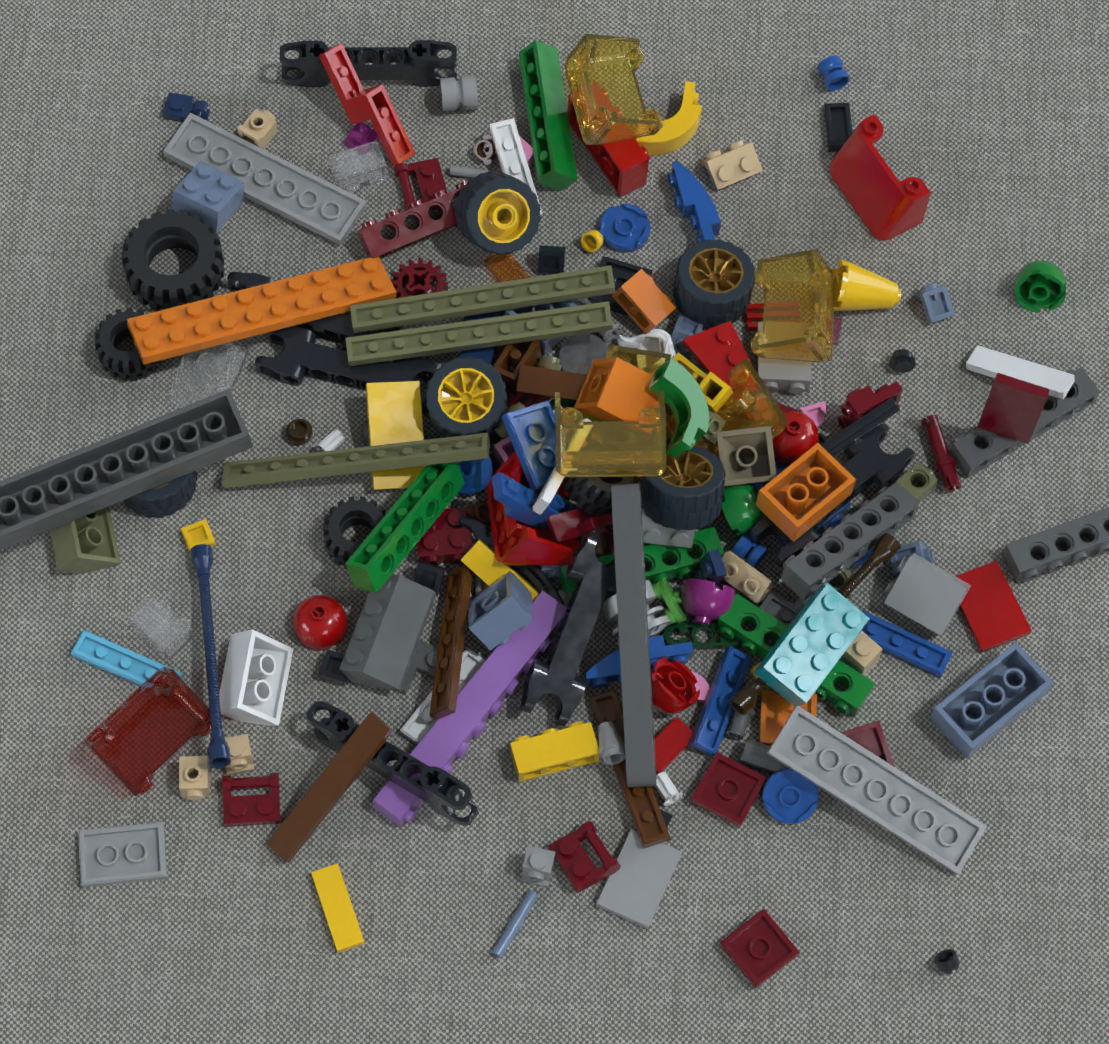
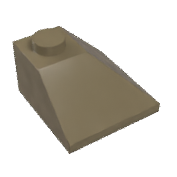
[716,426,776,486]

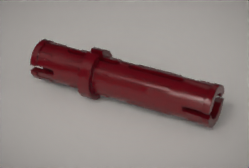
[921,415,961,492]

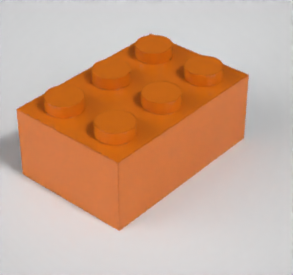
[756,443,856,542]

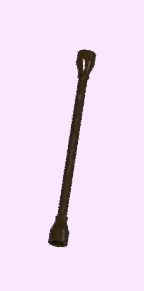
[729,533,901,715]

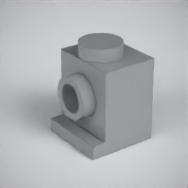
[521,846,555,888]

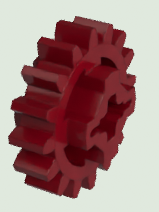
[391,258,448,298]

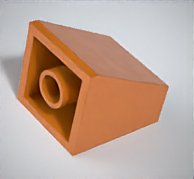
[574,357,666,434]

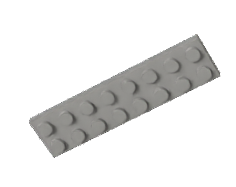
[163,113,367,245]
[766,705,987,875]

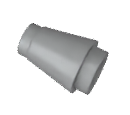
[598,722,625,765]

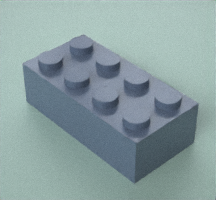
[930,642,1054,759]

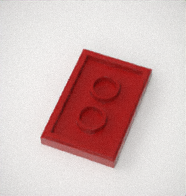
[956,560,1032,653]

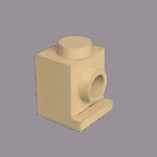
[237,109,278,149]
[225,734,255,776]

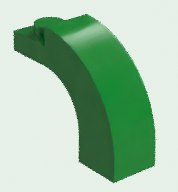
[648,358,709,458]

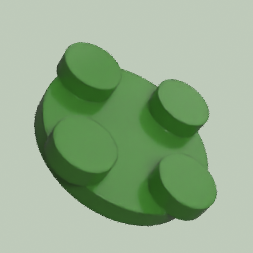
[652,578,687,624]

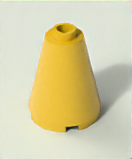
[826,259,901,311]

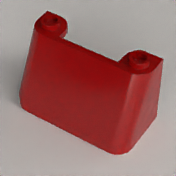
[829,114,931,241]
[487,452,580,565]

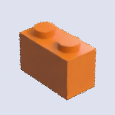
[612,269,676,334]

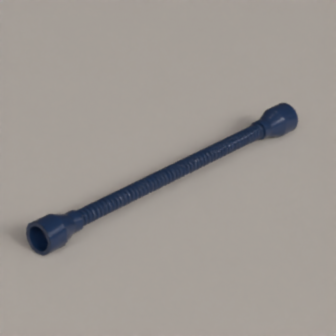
[191,544,231,767]

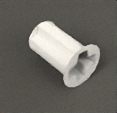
[314,429,345,452]
[655,772,683,806]

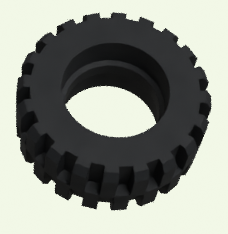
[122,210,225,311]

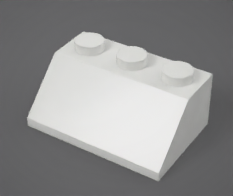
[219,629,293,726]

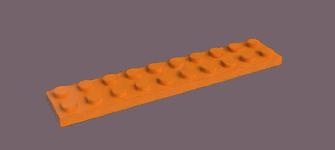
[127,256,396,365]

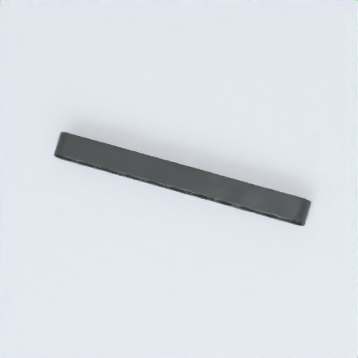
[611,483,657,788]

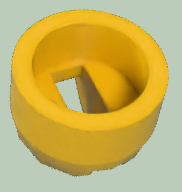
[581,230,604,252]

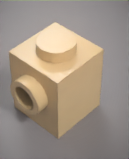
[840,631,883,675]
[179,756,210,801]

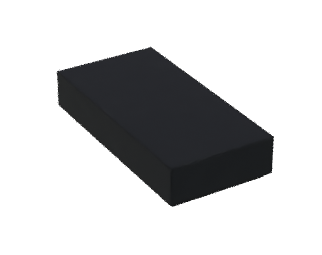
[823,103,853,152]

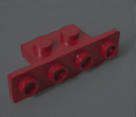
[547,508,613,543]

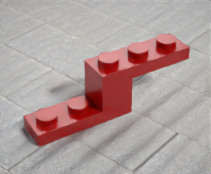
[319,43,416,166]

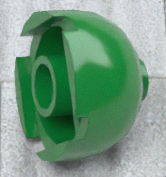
[1014,260,1066,312]
[722,484,765,536]

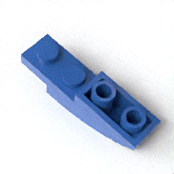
[668,161,721,243]
[491,472,578,529]
[585,635,694,688]

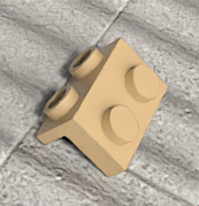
[700,140,763,190]
[722,551,774,604]

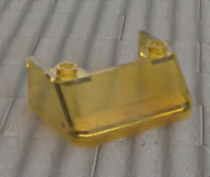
[554,391,666,477]

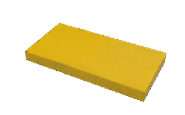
[365,381,426,491]

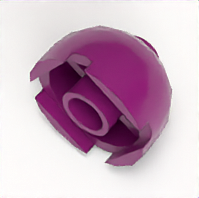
[680,579,736,625]

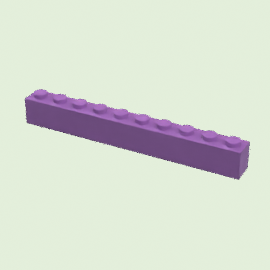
[373,591,567,828]

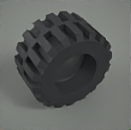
[94,308,162,381]
[563,442,638,516]
[323,496,386,570]

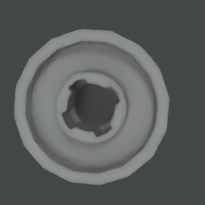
[440,75,478,111]

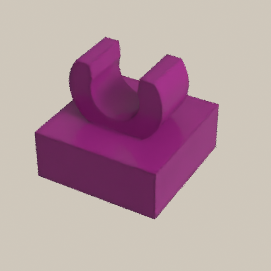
[344,122,379,157]

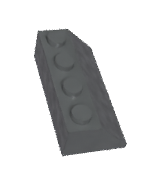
[340,574,437,691]

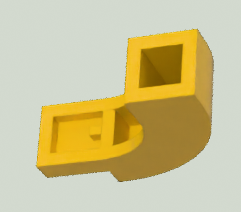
[636,81,702,156]
[673,352,733,413]

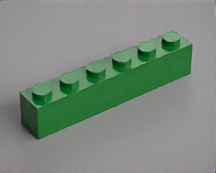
[519,40,578,191]

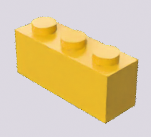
[510,721,600,782]

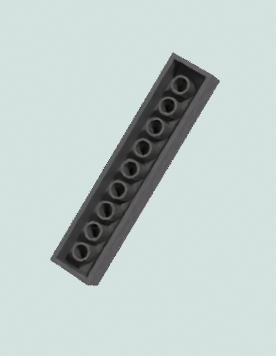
[0,389,253,550]

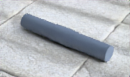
[492,890,539,959]

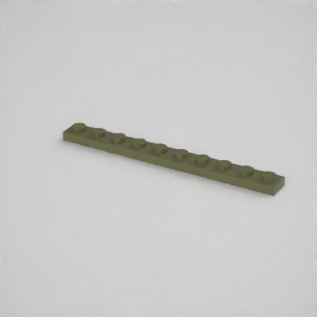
[350,265,616,333]
[346,301,613,366]
[222,433,490,488]

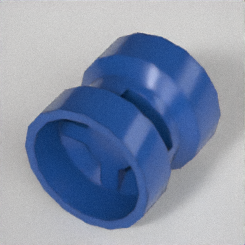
[817,55,850,91]
[731,533,768,569]

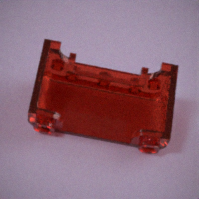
[83,667,211,796]

